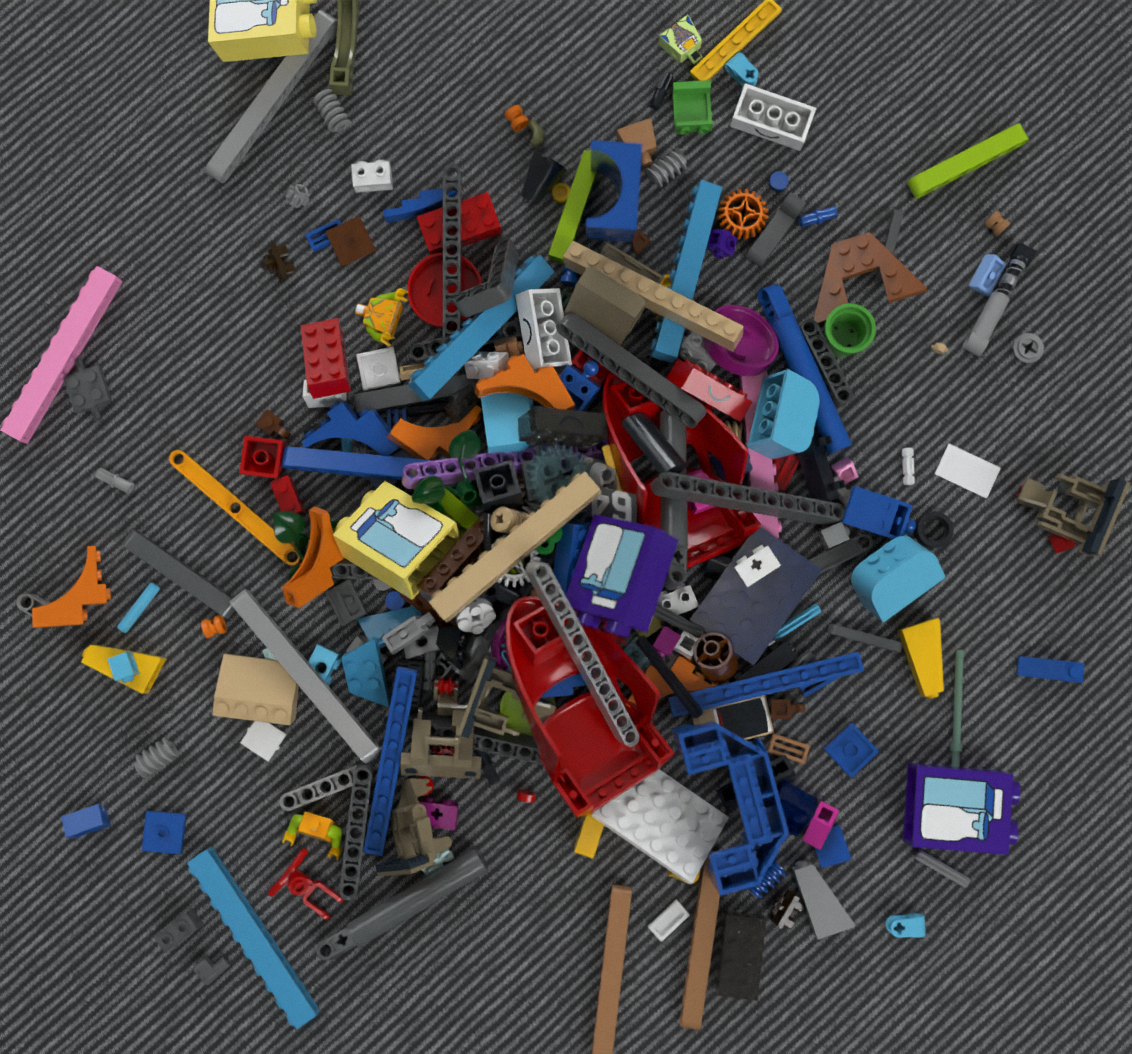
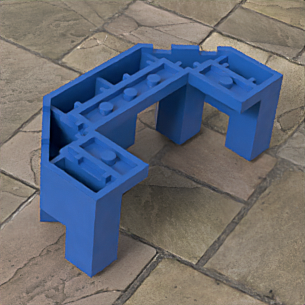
[672,721,789,896]

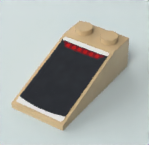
[690,695,774,740]

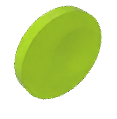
[500,691,556,736]

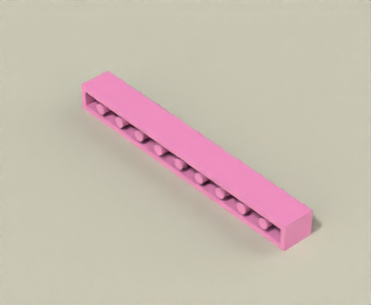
[0,266,123,444]
[739,370,783,542]

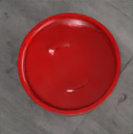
[407,252,482,330]

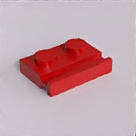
[772,454,800,492]

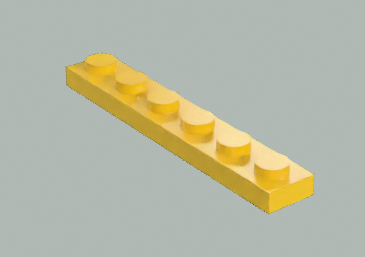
[690,0,782,81]

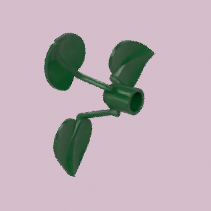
[412,430,483,506]
[273,511,340,580]

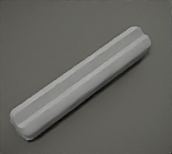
[915,850,970,888]

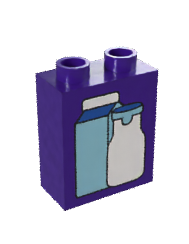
[566,514,679,638]
[903,763,1020,855]

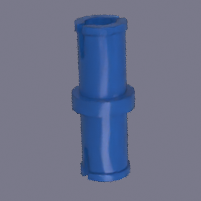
[798,206,838,228]

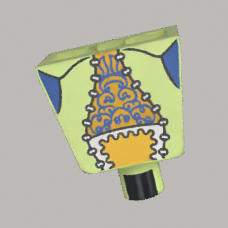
[658,15,702,64]

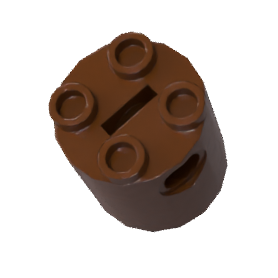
[693,632,738,684]

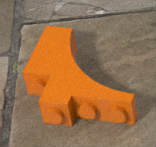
[475,354,575,420]
[387,405,482,460]
[281,506,344,608]
[32,546,111,628]
[626,655,718,707]

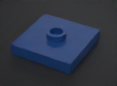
[823,722,879,778]
[142,810,187,854]

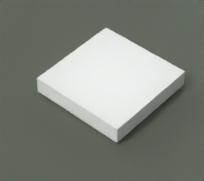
[356,347,401,392]

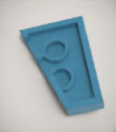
[357,606,422,648]

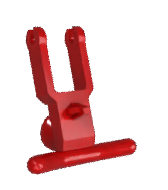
[268,848,344,920]

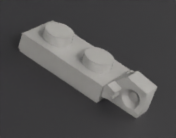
[382,612,436,655]

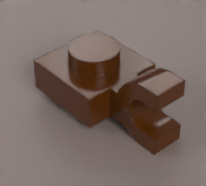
[256,409,291,440]
[770,699,805,720]

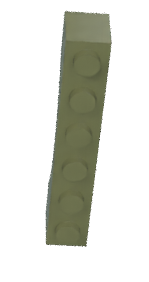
[329,0,360,95]

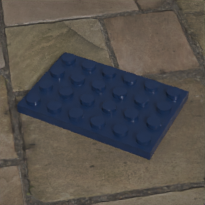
[690,527,822,666]

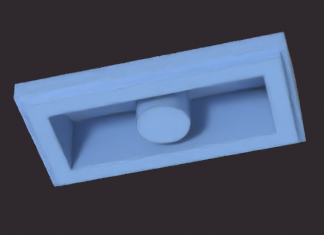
[969,254,1006,297]

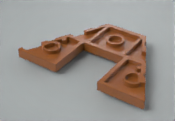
[814,232,927,325]

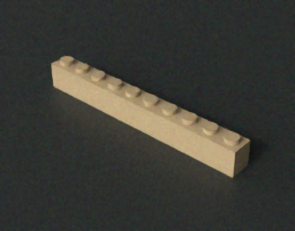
[563,241,744,352]
[429,472,601,623]

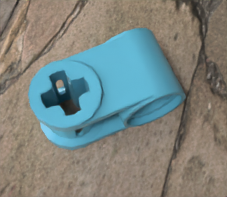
[724,52,758,88]
[885,913,926,938]

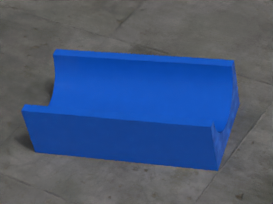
[586,140,642,242]

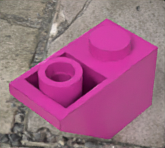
[803,801,839,850]

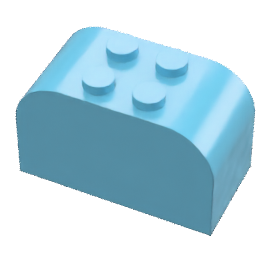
[747,369,820,459]
[479,379,537,460]
[851,536,946,622]

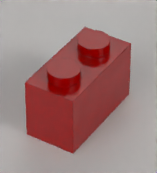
[270,475,306,515]

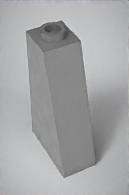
[791,860,855,940]

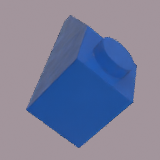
[1016,656,1085,683]

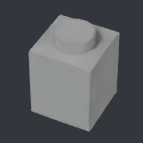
[817,522,850,550]

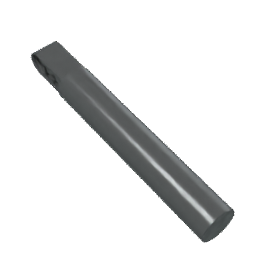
[660,410,688,590]
[316,847,489,960]

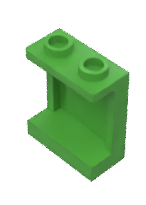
[672,80,713,135]

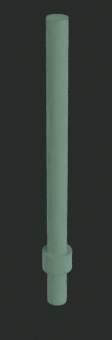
[950,650,964,767]

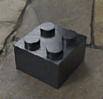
[474,460,524,513]

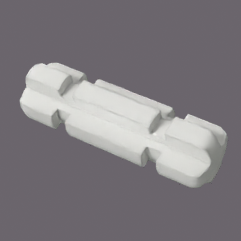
[902,448,915,485]

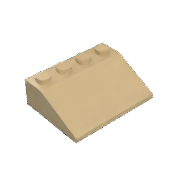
[212,654,299,725]

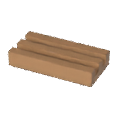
[767,733,810,764]

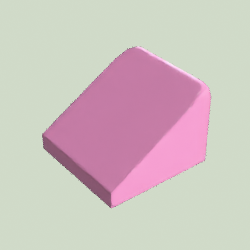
[831,458,859,485]

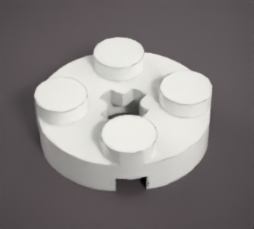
[455,598,496,634]

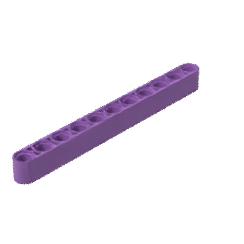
[402,438,609,489]

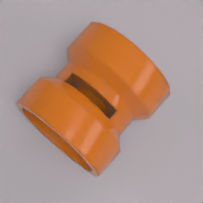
[504,105,529,132]
[201,615,227,639]

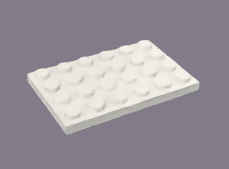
[591,769,729,884]

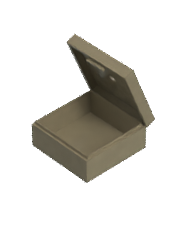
[564,242,664,346]

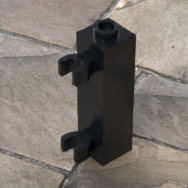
[797,432,846,502]
[731,639,797,682]

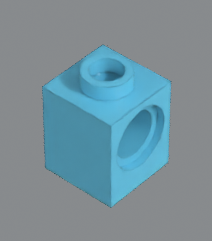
[108,652,140,683]

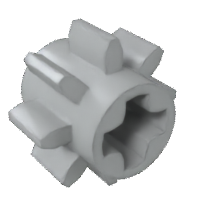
[285,184,310,208]

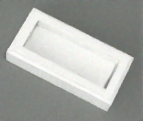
[648,899,690,942]

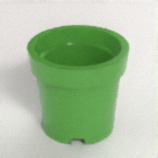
[823,303,876,358]

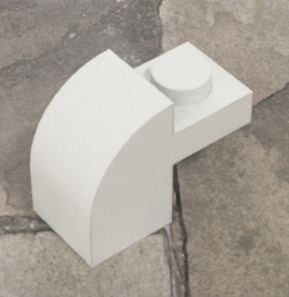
[673,621,707,660]

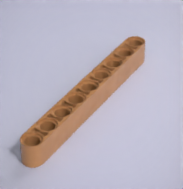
[680,850,720,1030]
[592,884,632,1054]

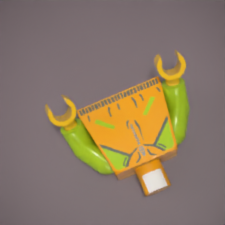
[355,288,409,347]
[282,812,343,860]

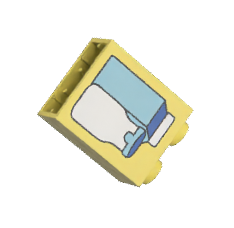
[208,0,317,62]
[333,481,461,600]

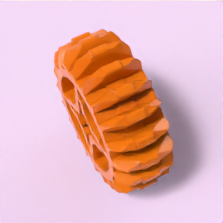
[717,188,768,240]

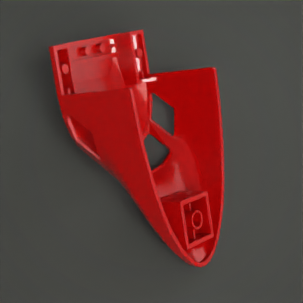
[603,372,761,568]
[505,596,675,818]

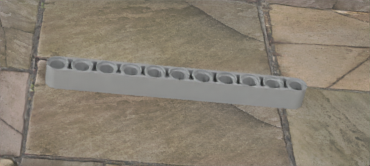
[205,10,338,183]
[526,560,639,747]
[229,589,382,764]

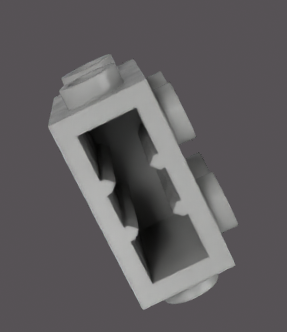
[678,330,717,372]

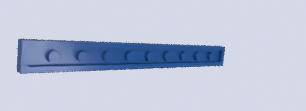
[668,652,864,717]
[363,666,418,856]

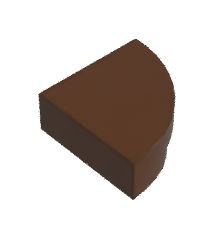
[632,228,651,255]

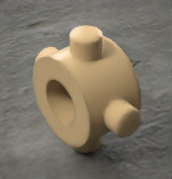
[931,343,948,354]

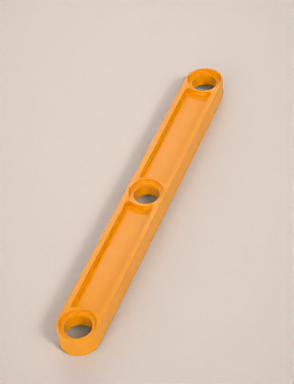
[169,450,302,566]

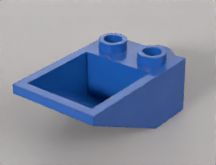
[535,360,603,435]
[841,486,916,540]

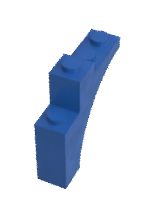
[301,400,399,456]

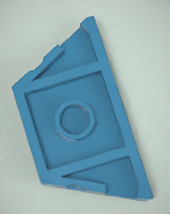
[341,636,391,707]

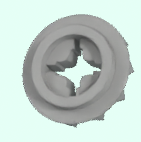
[1012,333,1044,364]

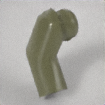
[527,119,544,148]

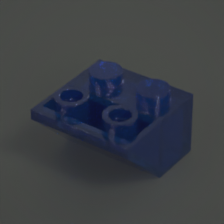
[777,780,818,837]

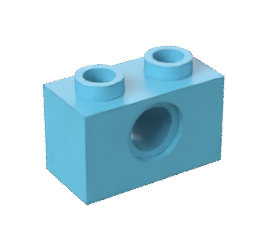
[308,644,341,686]

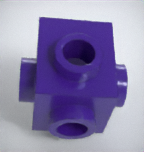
[706,229,737,259]

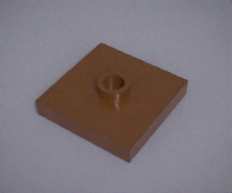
[325,216,376,267]

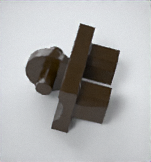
[261,243,295,282]
[769,889,805,929]

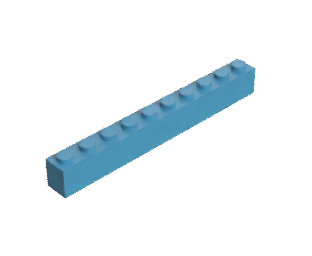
[650,180,722,364]
[407,255,554,401]
[187,846,320,1029]

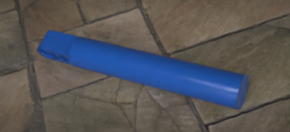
[758,284,853,455]

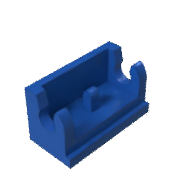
[61,804,111,839]

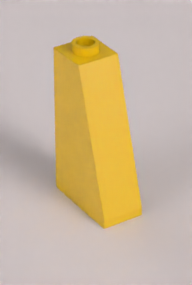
[897,618,944,699]
[81,645,166,694]
[574,813,604,858]

